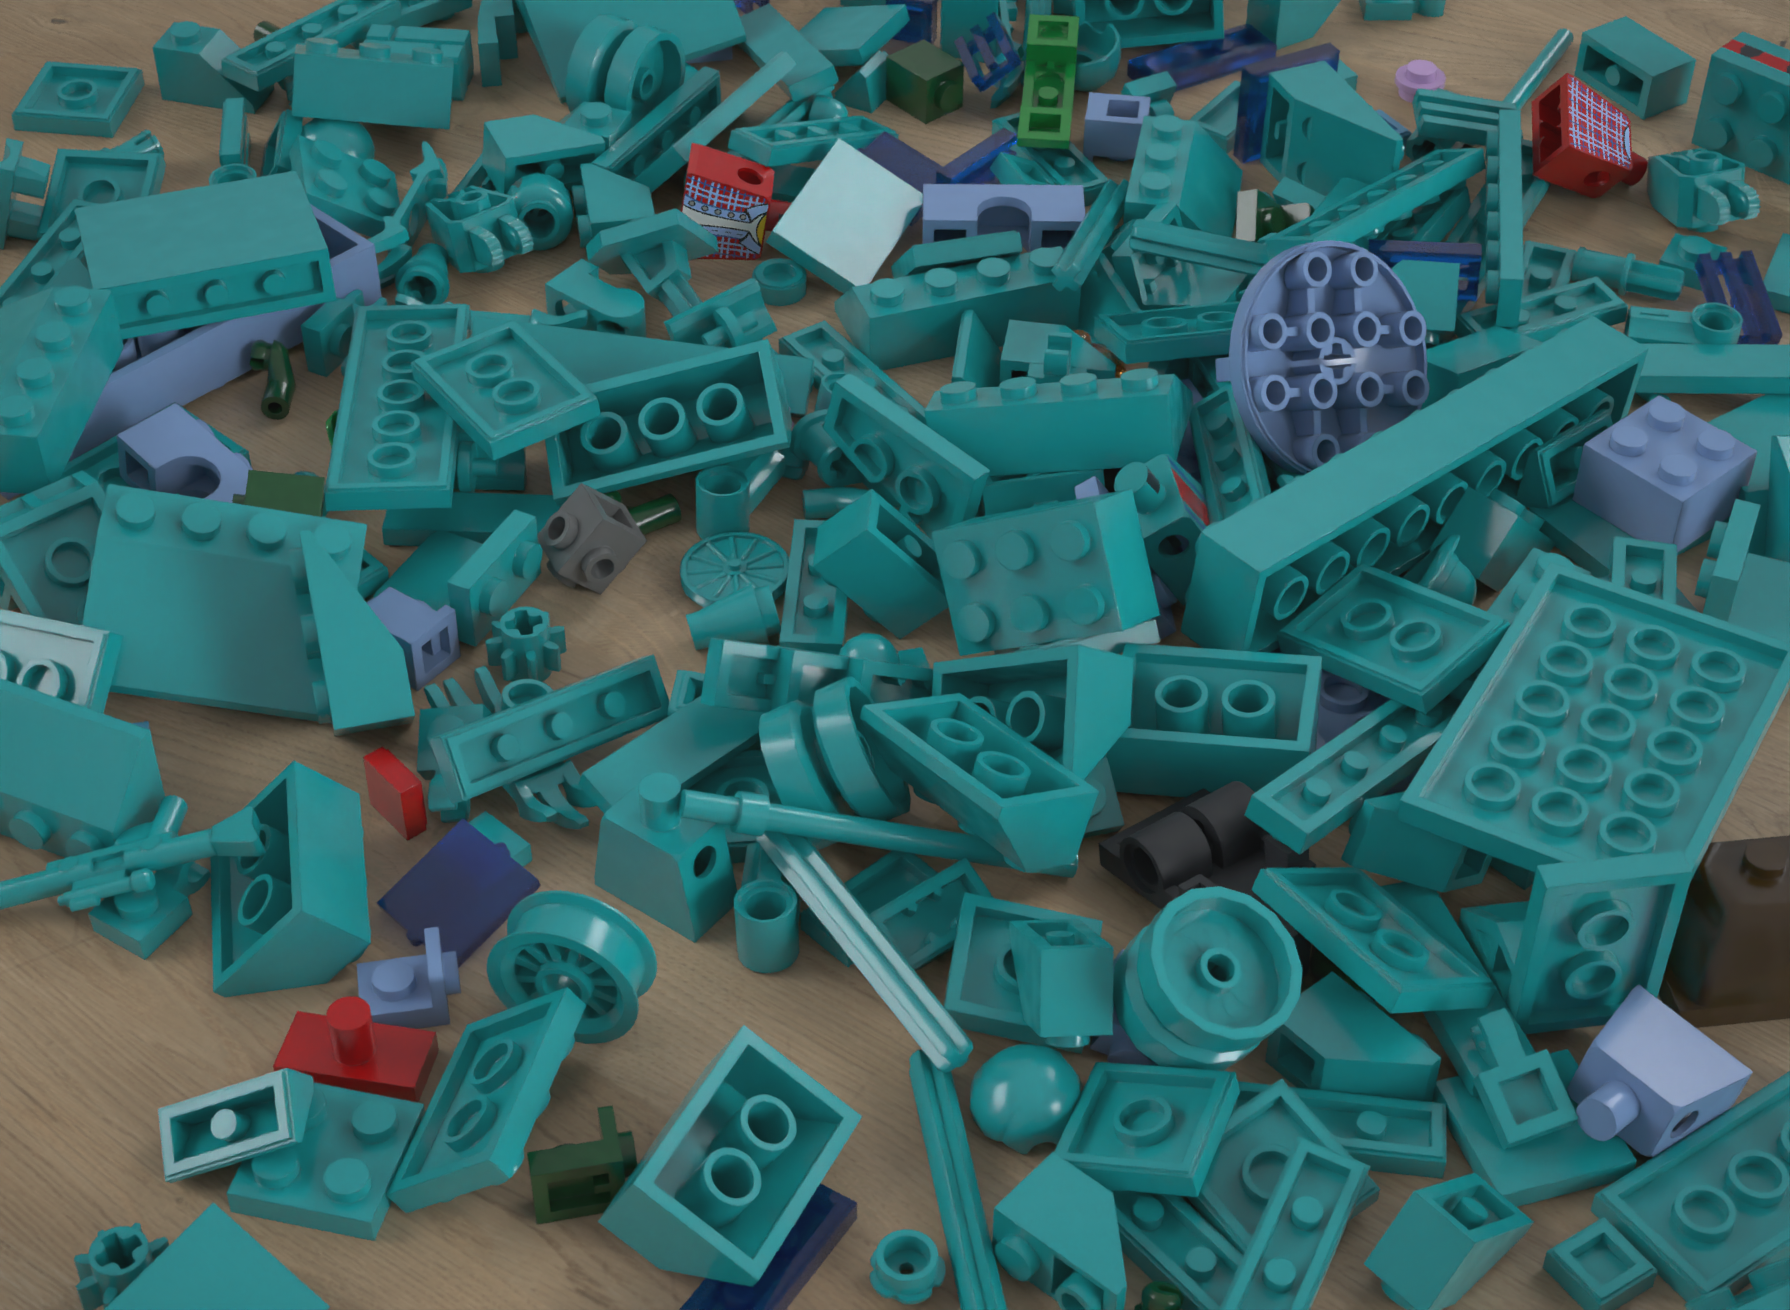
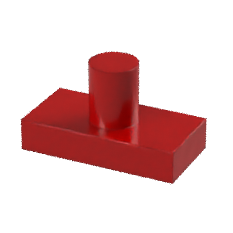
[273,996,439,1103]

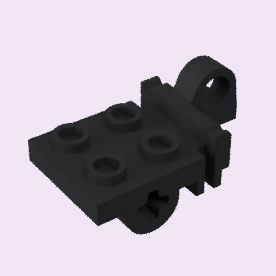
[1098,781,1316,977]

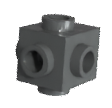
[538,483,647,594]

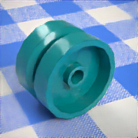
[565,14,686,127]
[758,676,911,850]
[1113,886,1303,1071]

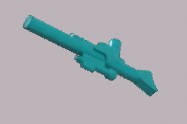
[0,795,266,912]

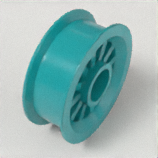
[486,890,657,1044]

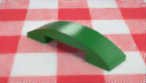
[1017,14,1079,149]

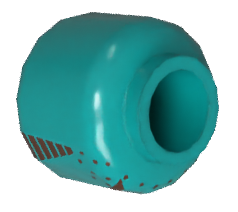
[507,173,574,251]

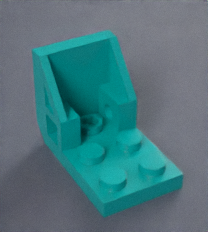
[0,470,106,626]
[1458,850,1693,1034]

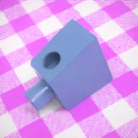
[1567,985,1753,1157]

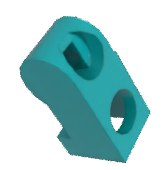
[545,259,647,338]

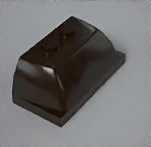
[1659,835,1790,1028]

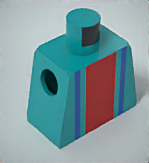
[1114,454,1210,605]

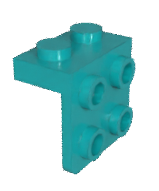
[1111,203,1251,311]
[1694,499,1790,643]
[373,509,543,647]

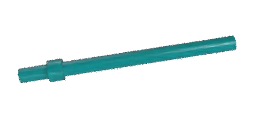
[678,789,1079,878]

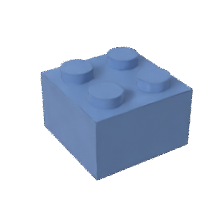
[1572,395,1757,553]

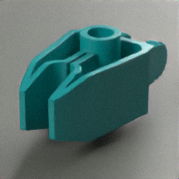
[1647,148,1761,232]
[424,185,534,273]

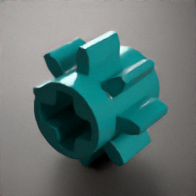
[486,607,567,682]
[74,1223,169,1310]

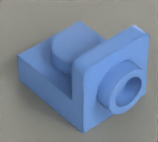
[357,927,461,1029]

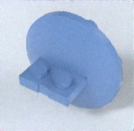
[1216,240,1429,475]

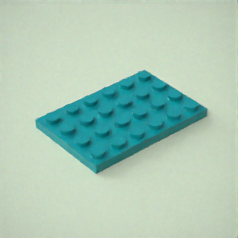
[1397,562,1790,882]

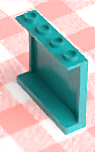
[74,171,337,340]

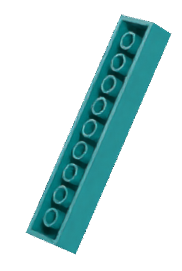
[1181,316,1648,653]

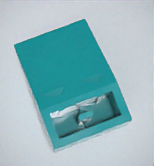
[1260,60,1404,196]
[288,529,415,736]

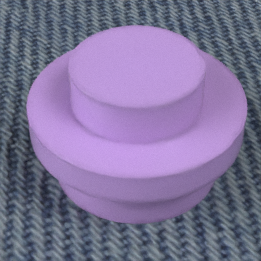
[1395,60,1446,103]

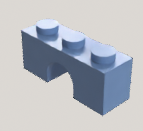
[922,184,1085,252]
[117,403,253,503]

